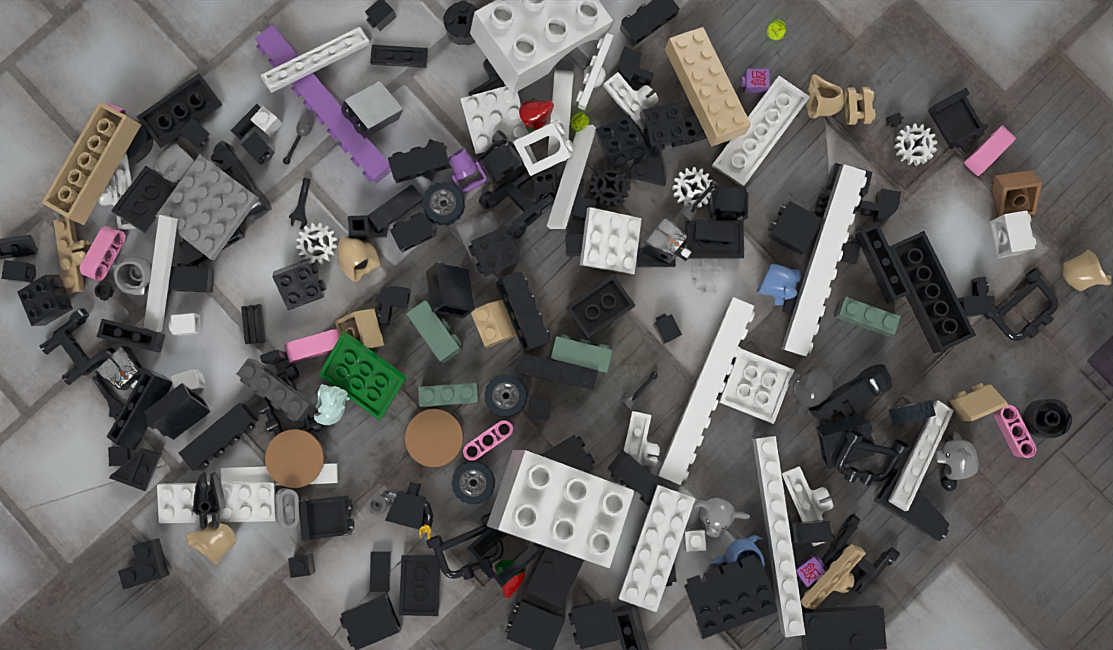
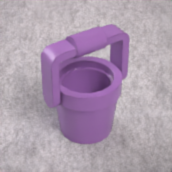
[448,149,487,193]

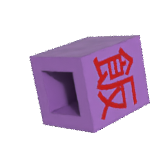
[741,69,770,93]
[795,555,826,587]

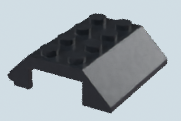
[684,555,778,640]

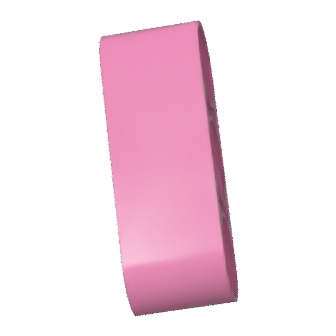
[964,125,1016,176]
[80,226,126,281]
[284,329,340,363]
[993,405,1036,458]
[463,421,513,460]

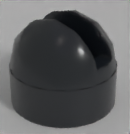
[940,477,957,491]

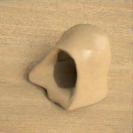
[806,74,844,118]
[338,237,380,283]
[1062,250,1112,291]
[186,521,236,564]

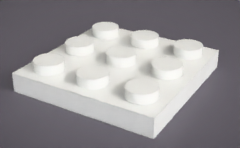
[461,86,529,154]
[580,207,641,275]
[719,348,794,424]

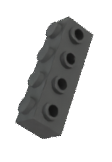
[236,358,315,421]

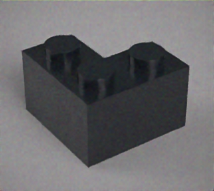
[118,538,169,590]

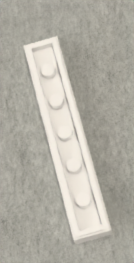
[261,27,370,93]
[547,125,596,229]
[144,215,178,332]
[888,400,954,511]
[221,463,339,485]

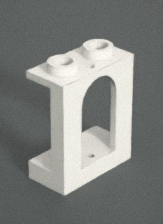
[513,119,574,176]

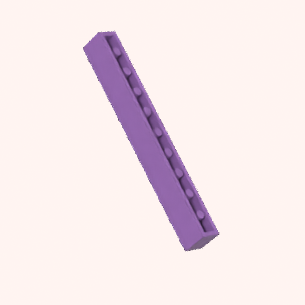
[254,24,391,184]

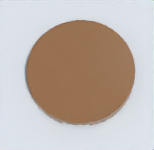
[405,409,463,467]
[265,429,325,488]

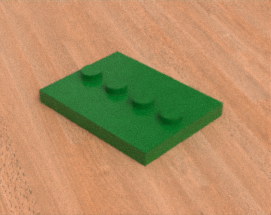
[318,331,407,421]

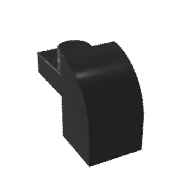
[618,46,654,86]
[126,120,153,164]
[570,179,596,221]
[855,189,901,222]
[347,215,387,240]
[958,277,995,318]
[375,286,411,325]
[789,520,832,544]

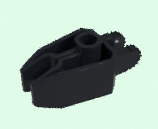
[192,472,226,528]

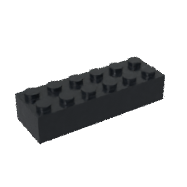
[889,231,976,353]

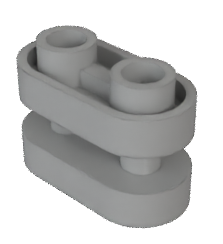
[275,487,299,529]

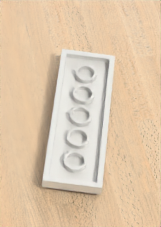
[712,76,810,187]
[157,481,276,523]
[618,485,695,612]

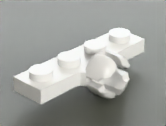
[576,33,614,110]
[603,72,659,135]
[98,153,137,231]
[616,411,660,487]
[782,466,833,547]

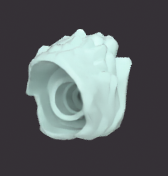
[313,384,350,425]

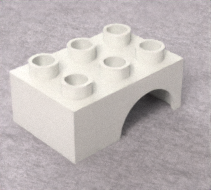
[470,0,613,94]
[487,450,634,568]

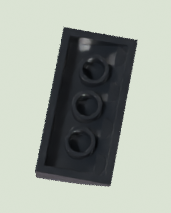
[137,74,223,148]

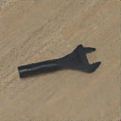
[289,178,311,229]
[92,375,124,420]

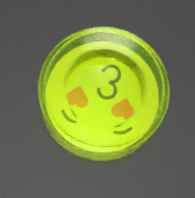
[767,20,787,40]
[570,112,590,132]

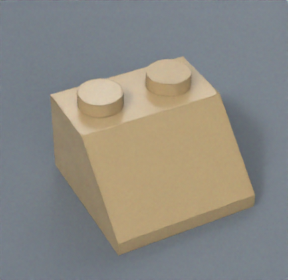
[471,300,517,348]
[335,309,384,351]
[949,383,1008,422]

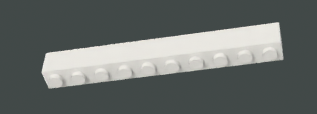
[781,164,867,357]
[657,297,755,485]
[752,436,805,637]

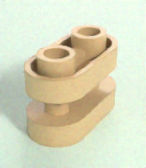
[844,87,876,125]

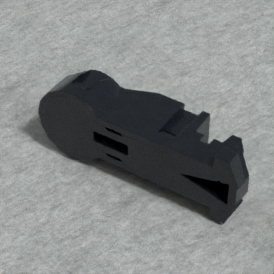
[210,140,272,220]
[809,364,892,423]

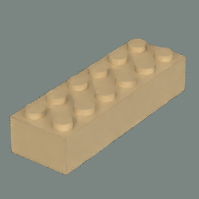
[665,27,751,147]
[42,102,141,225]

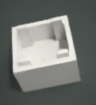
[990,211,1036,258]

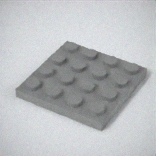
[155,154,259,260]

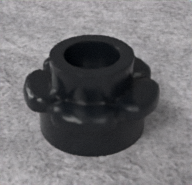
[885,112,904,128]
[94,282,114,301]

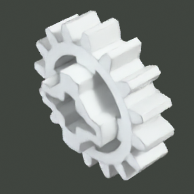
[894,124,937,166]
[672,167,714,208]
[296,223,338,265]

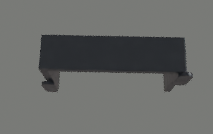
[467,527,546,588]

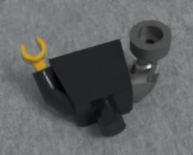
[367,481,434,539]

